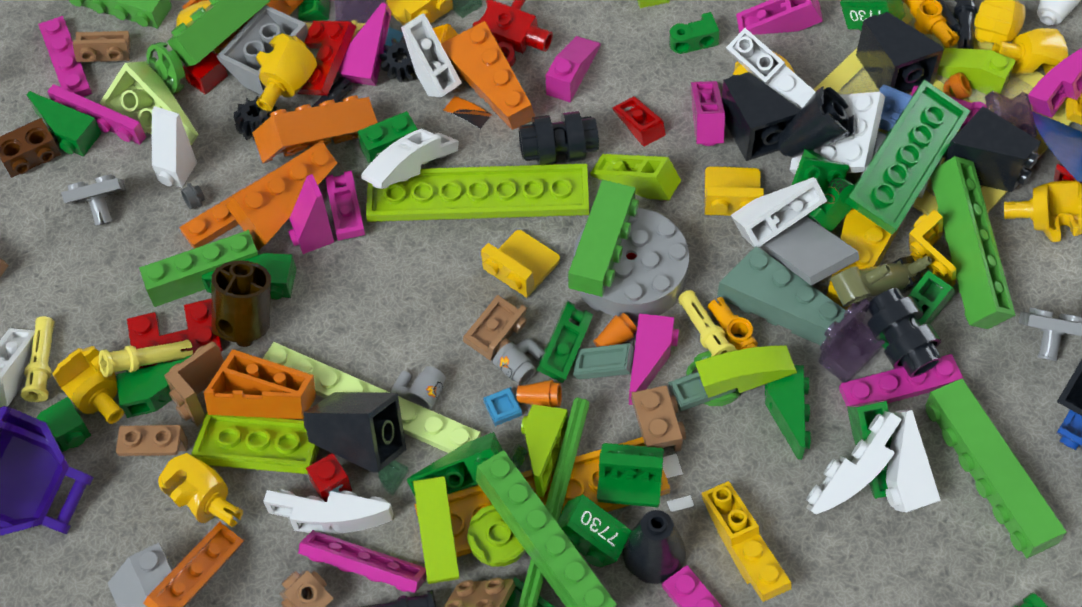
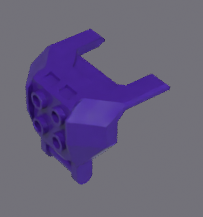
[0,406,94,536]

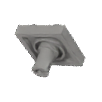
[61,174,127,226]
[1019,307,1082,361]

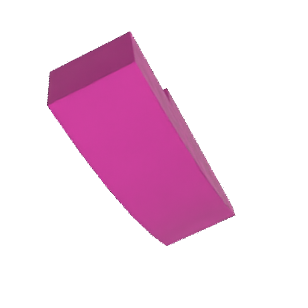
[1028,48,1082,118]

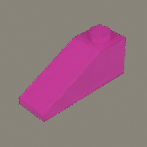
[736,0,823,35]
[339,3,392,86]
[546,36,601,103]
[691,81,725,146]
[288,174,334,254]
[629,314,679,405]

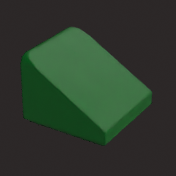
[298,0,330,21]

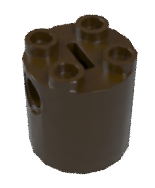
[212,261,271,347]

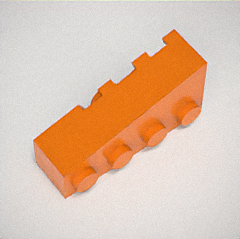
[441,21,536,130]
[226,140,337,251]

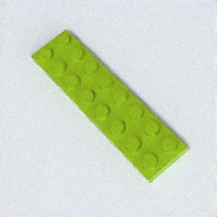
[366,164,589,222]

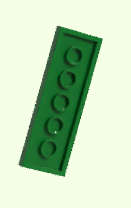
[844,79,970,234]

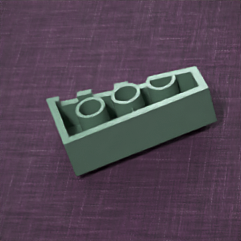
[717,246,849,348]

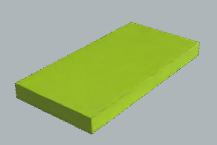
[191,413,320,474]

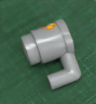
[493,338,544,385]
[391,366,446,410]

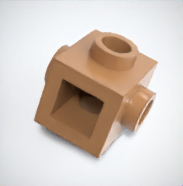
[279,570,334,607]

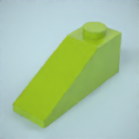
[937,48,1016,99]
[590,154,681,200]
[521,404,569,497]

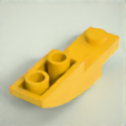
[701,481,791,602]

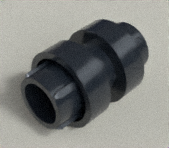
[518,111,599,165]
[867,288,942,378]

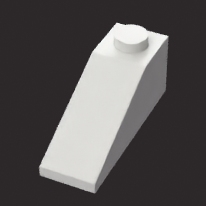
[401,13,462,97]
[152,106,197,188]
[731,177,827,248]
[0,328,35,407]
[886,410,941,512]

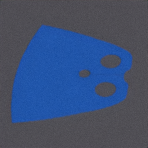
[1031,111,1082,182]

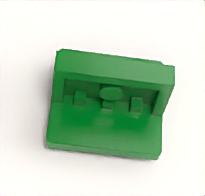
[792,149,849,193]
[597,443,664,507]

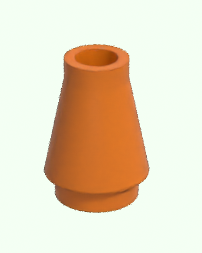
[593,313,637,347]
[517,380,562,407]

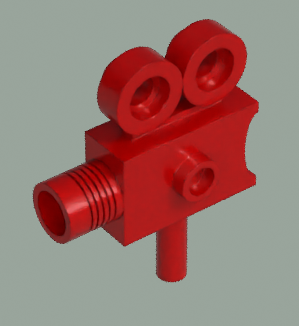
[473,0,553,67]

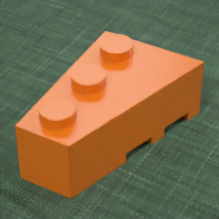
[204,349,316,419]

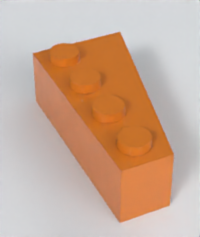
[252,95,378,163]

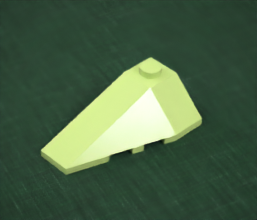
[100,62,199,145]

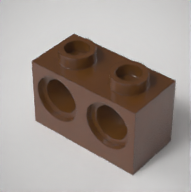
[0,118,61,178]

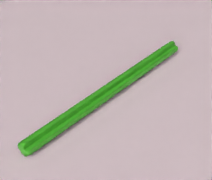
[518,397,590,607]

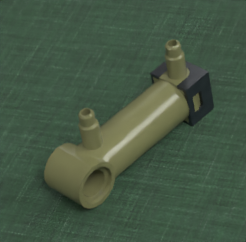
[830,256,932,307]

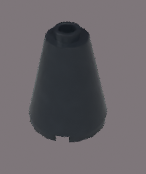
[777,86,857,158]
[623,510,686,584]

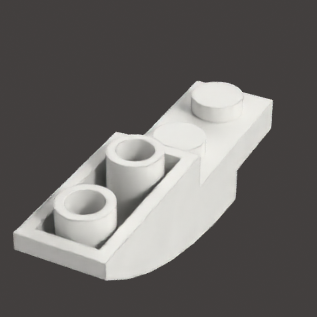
[726,28,815,110]
[361,129,459,189]
[806,411,902,514]
[263,490,394,534]

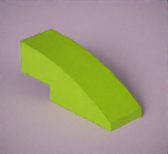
[695,345,797,398]
[413,476,460,584]

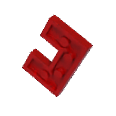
[296,21,356,96]
[127,298,223,369]

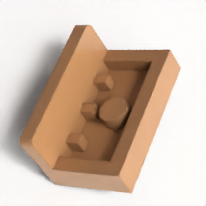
[73,31,130,62]
[463,295,527,361]
[631,385,686,452]
[116,425,188,456]

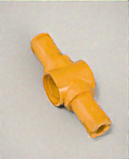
[902,0,959,48]
[707,297,758,350]

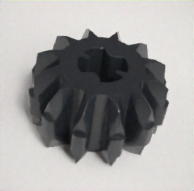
[380,36,415,82]
[234,95,278,140]

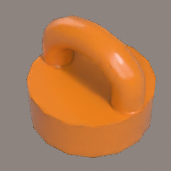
[943,72,972,100]

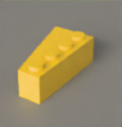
[826,208,901,314]

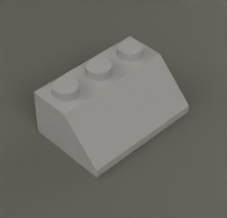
[217,5,309,95]
[108,542,190,607]

